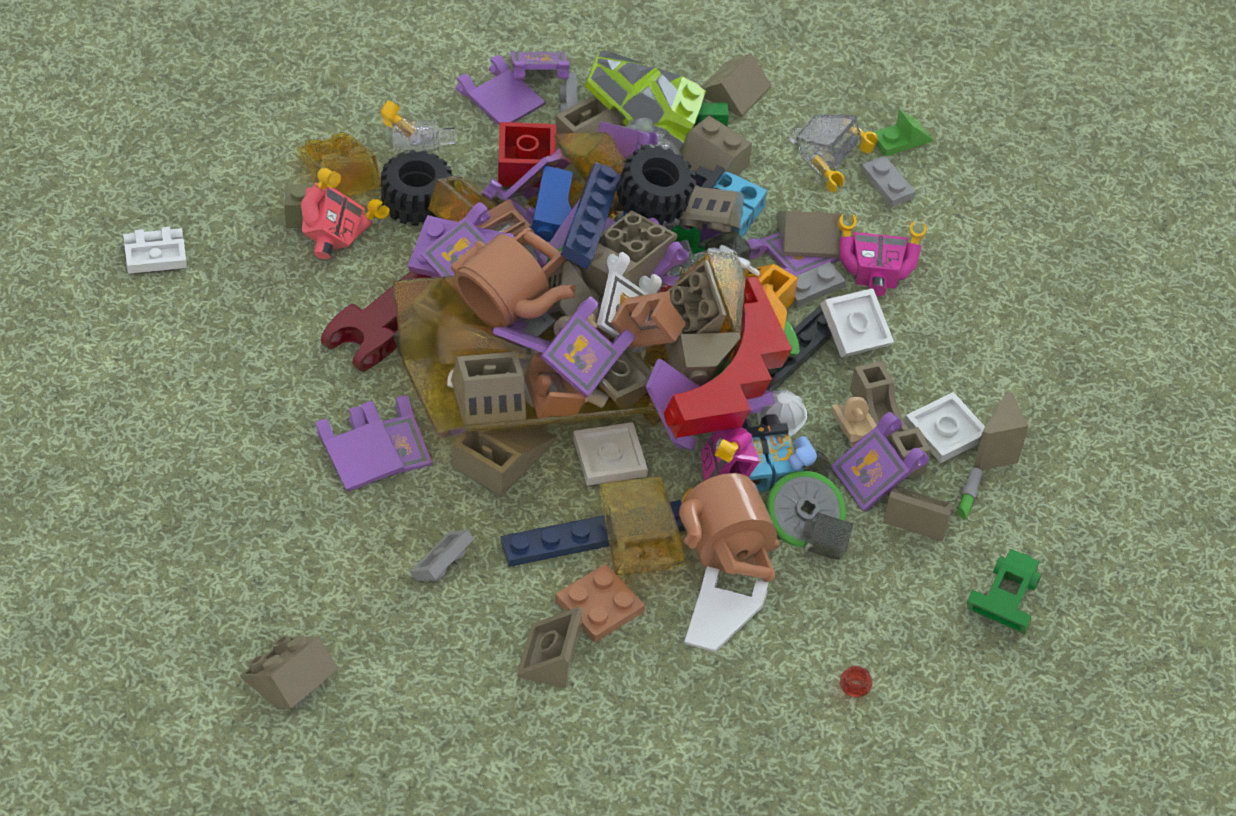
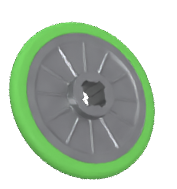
[766,471,846,547]

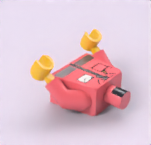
[301,168,390,259]

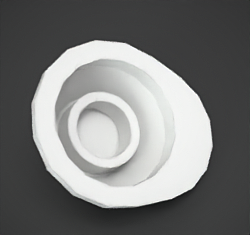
[757,389,807,437]

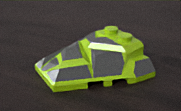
[584,49,706,154]

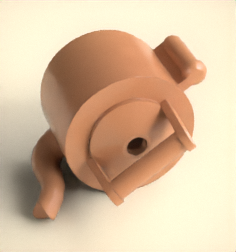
[451,227,576,328]
[679,473,780,582]

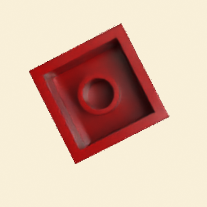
[498,122,556,188]

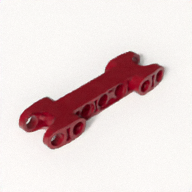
[321,272,435,372]

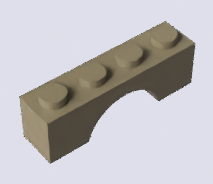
[850,360,931,478]

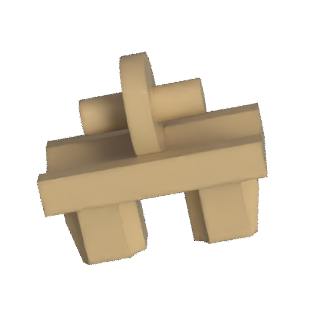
[832,397,877,448]

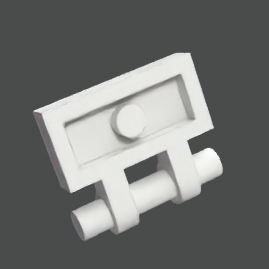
[123,226,187,274]

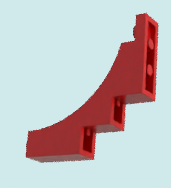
[664,276,792,438]

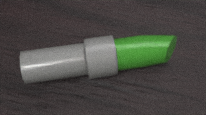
[958,468,983,520]

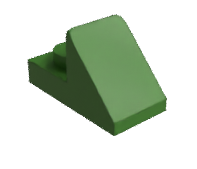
[874,109,933,156]

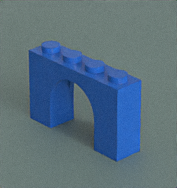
[531,166,627,242]

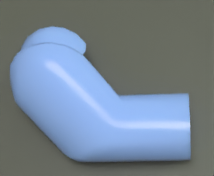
[788,436,817,470]

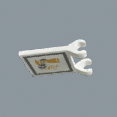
[597,252,662,352]

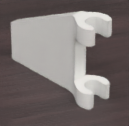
[684,566,769,652]

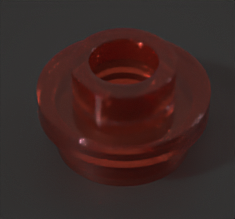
[839,666,872,697]

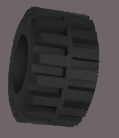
[617,146,696,225]
[381,150,453,226]

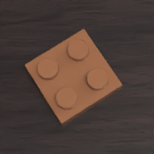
[555,563,645,643]

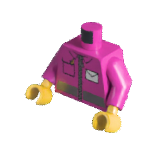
[837,214,927,297]
[681,427,760,502]

